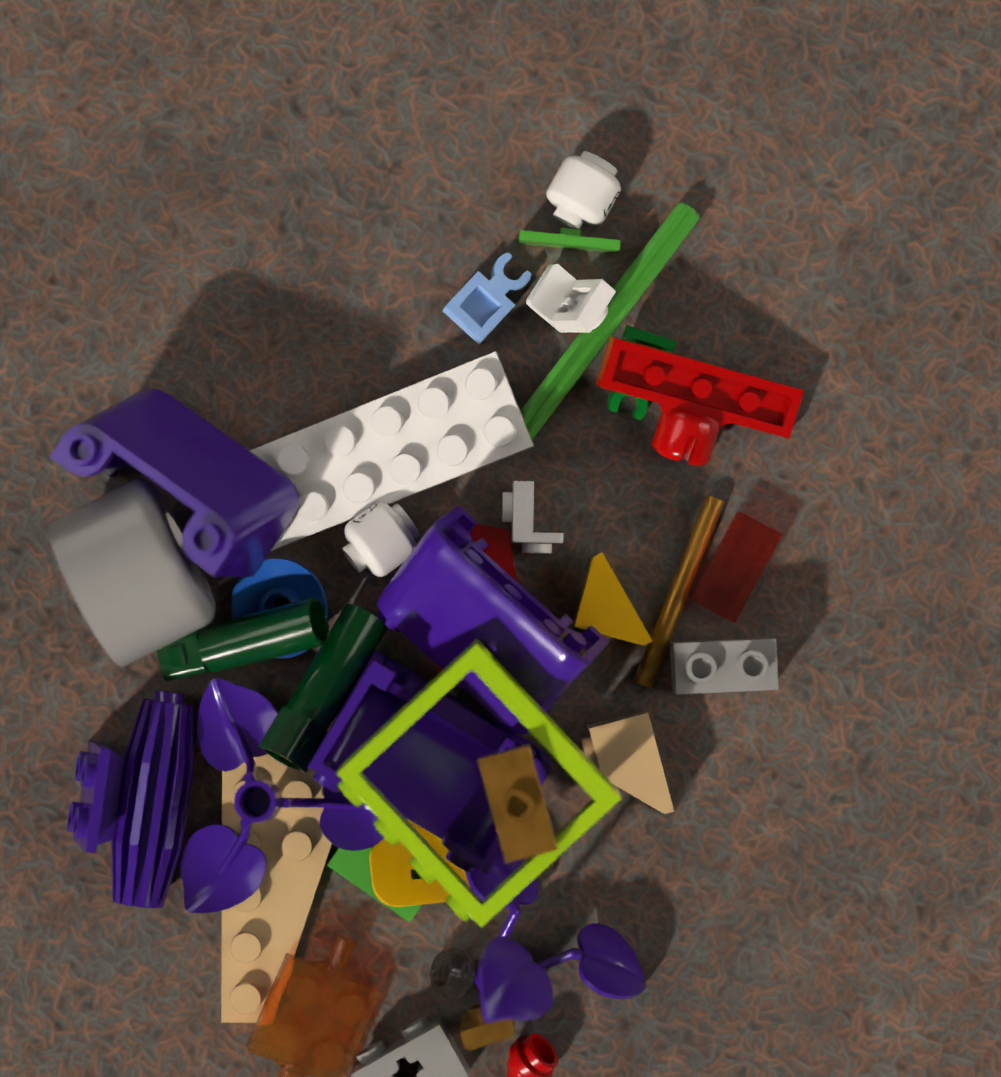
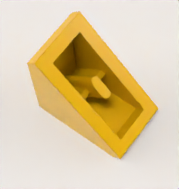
[573,552,653,646]

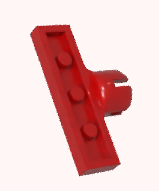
[596,335,804,466]

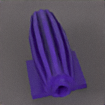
[67,690,194,908]

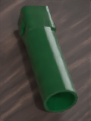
[157,597,329,681]
[258,604,387,774]

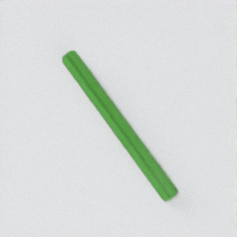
[521,202,700,440]

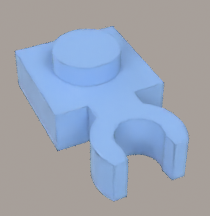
[442,252,532,344]

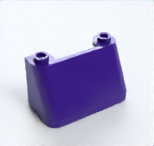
[50,389,299,577]
[376,506,610,735]
[308,651,552,874]

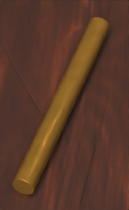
[633,495,725,689]

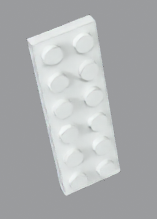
[250,351,534,552]

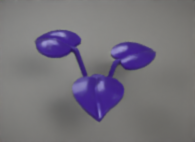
[180,678,407,913]
[465,850,646,1022]

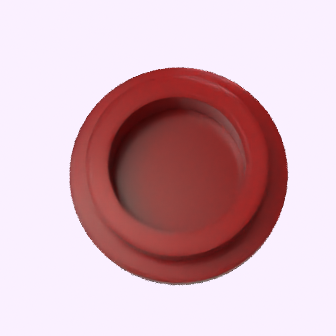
[507,1033,558,1077]

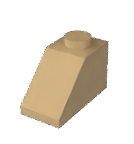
[581,710,674,814]

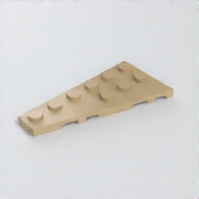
[221,719,335,1023]

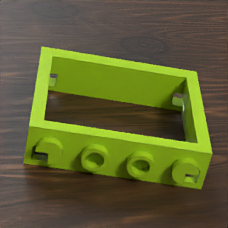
[336,639,622,928]

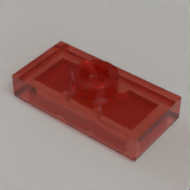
[689,511,783,623]

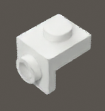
[526,264,616,333]
[502,481,564,554]

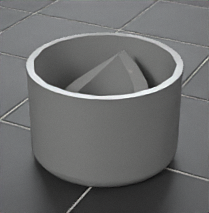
[47,479,216,667]

